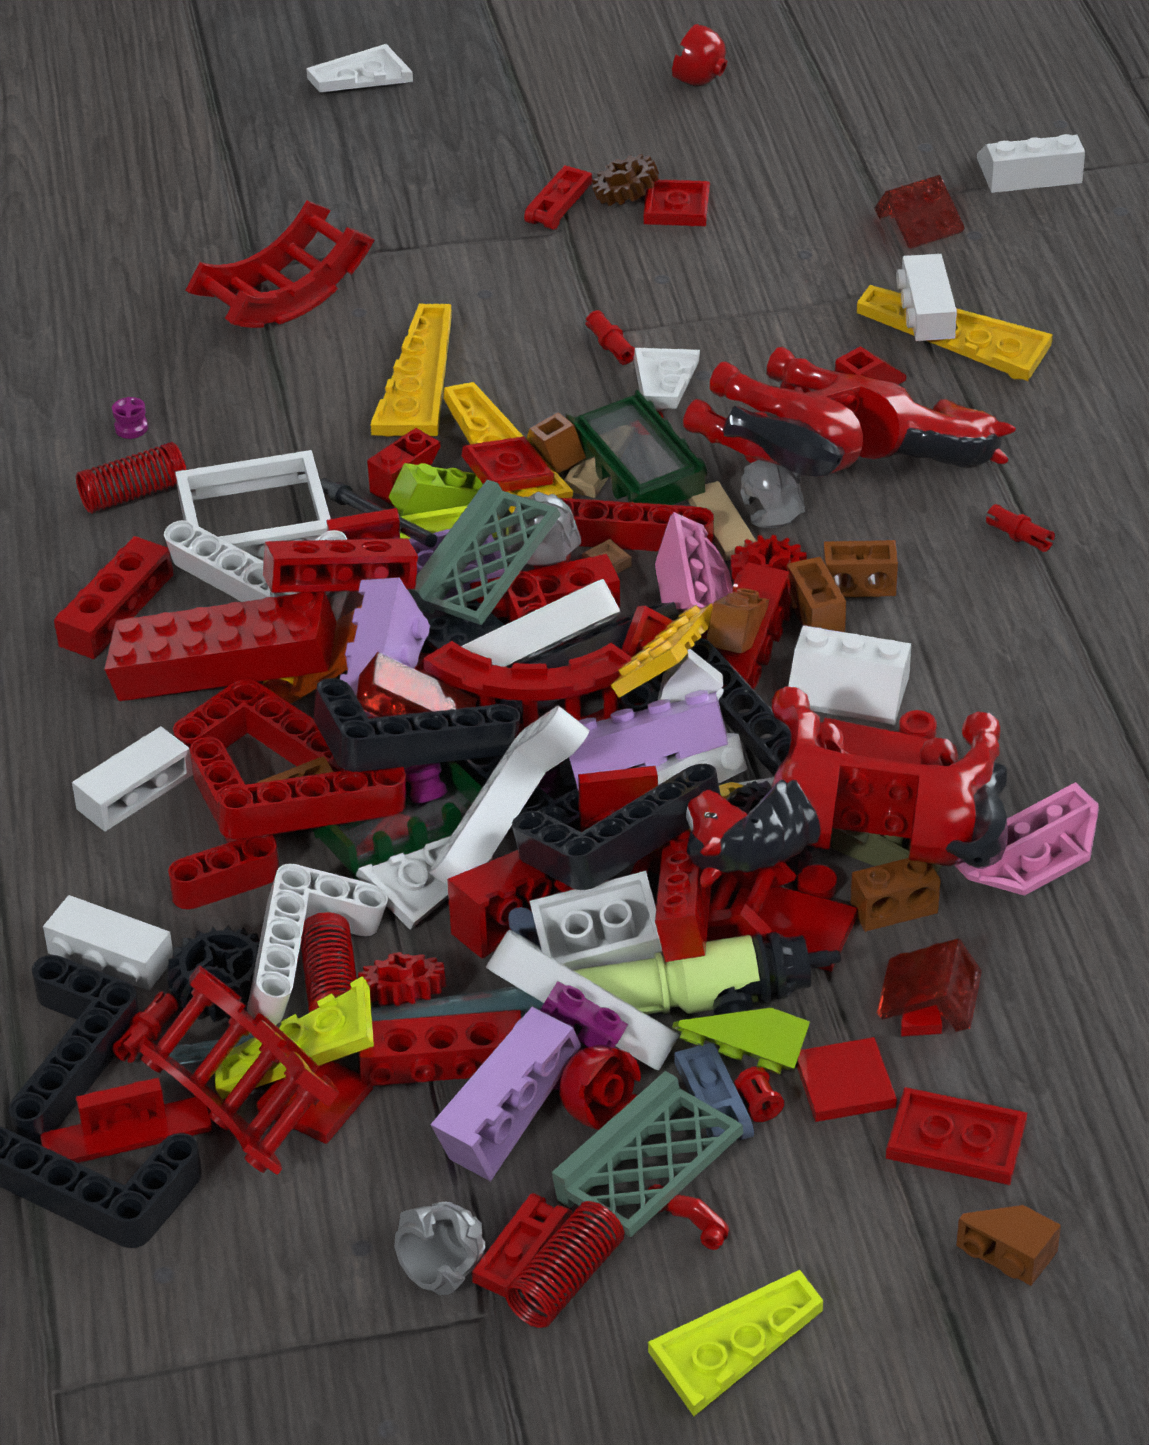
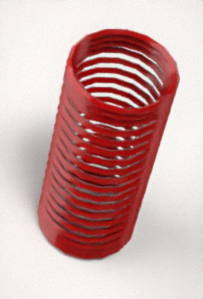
[76,442,187,514]
[301,912,357,1013]
[505,1201,624,1328]

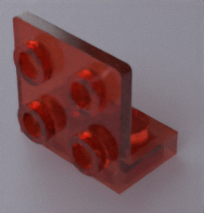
[874,175,965,249]
[877,938,982,1032]

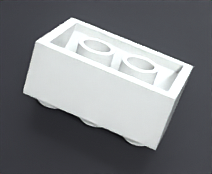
[977,134,1085,193]
[788,626,911,725]
[530,871,664,970]

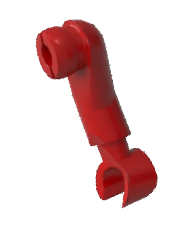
[648,1184,729,1250]

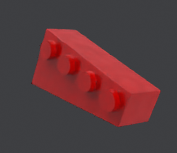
[715,562,793,691]
[447,850,562,959]

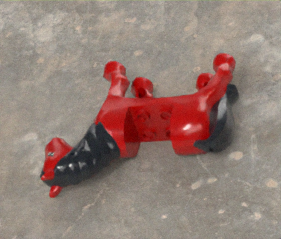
[683,346,1016,477]
[686,686,1008,887]

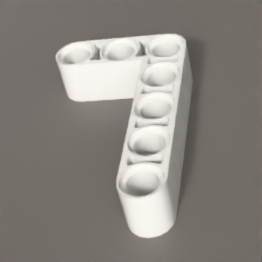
[164,520,347,602]
[459,579,621,691]
[429,706,589,887]
[247,864,388,1025]
[486,929,680,1071]

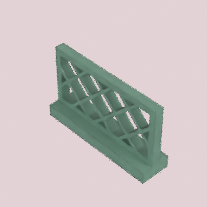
[408,480,561,625]
[552,1071,744,1237]

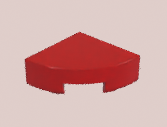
[901,994,942,1037]

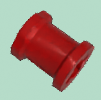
[734,1066,784,1122]

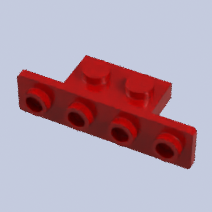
[40,1078,212,1163]

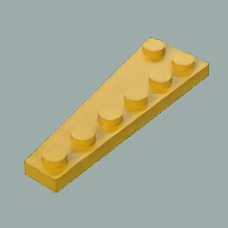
[857,285,1053,381]
[371,304,452,437]
[443,382,573,513]
[611,603,713,698]

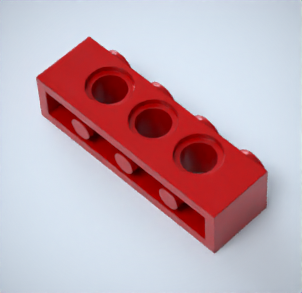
[54,536,174,659]
[263,538,418,593]
[470,554,620,625]
[655,831,711,962]
[358,1010,521,1086]

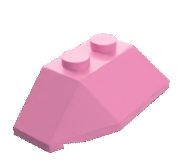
[655,512,733,615]
[954,782,1099,896]

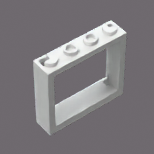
[175,450,331,561]

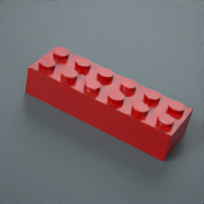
[104,592,337,701]

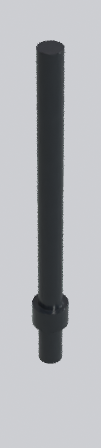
[320,478,438,548]

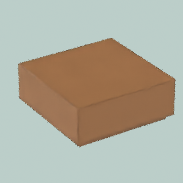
[582,539,632,573]

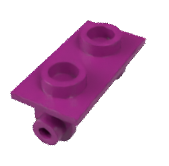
[540,981,628,1047]

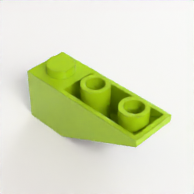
[389,463,483,516]
[672,1007,810,1074]

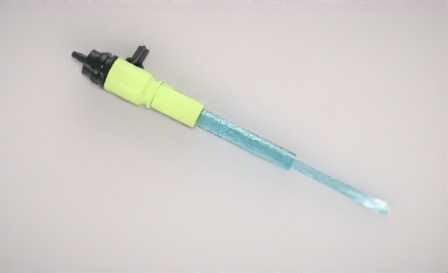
[169,932,841,1065]

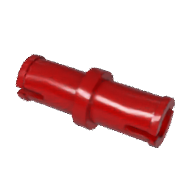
[585,310,635,365]
[986,504,1055,552]
[113,991,179,1063]

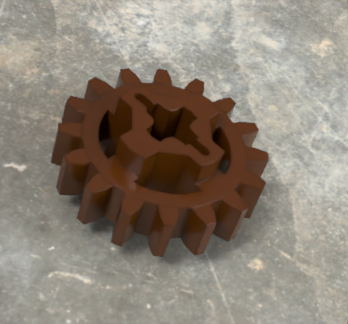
[592,154,659,206]

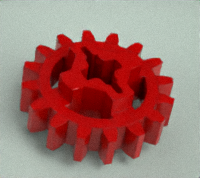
[731,535,807,580]
[358,952,447,1008]

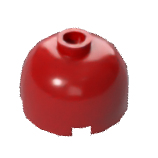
[672,24,728,86]
[560,1045,641,1130]

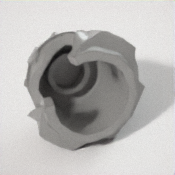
[740,460,805,528]
[505,492,581,566]
[394,1202,485,1295]

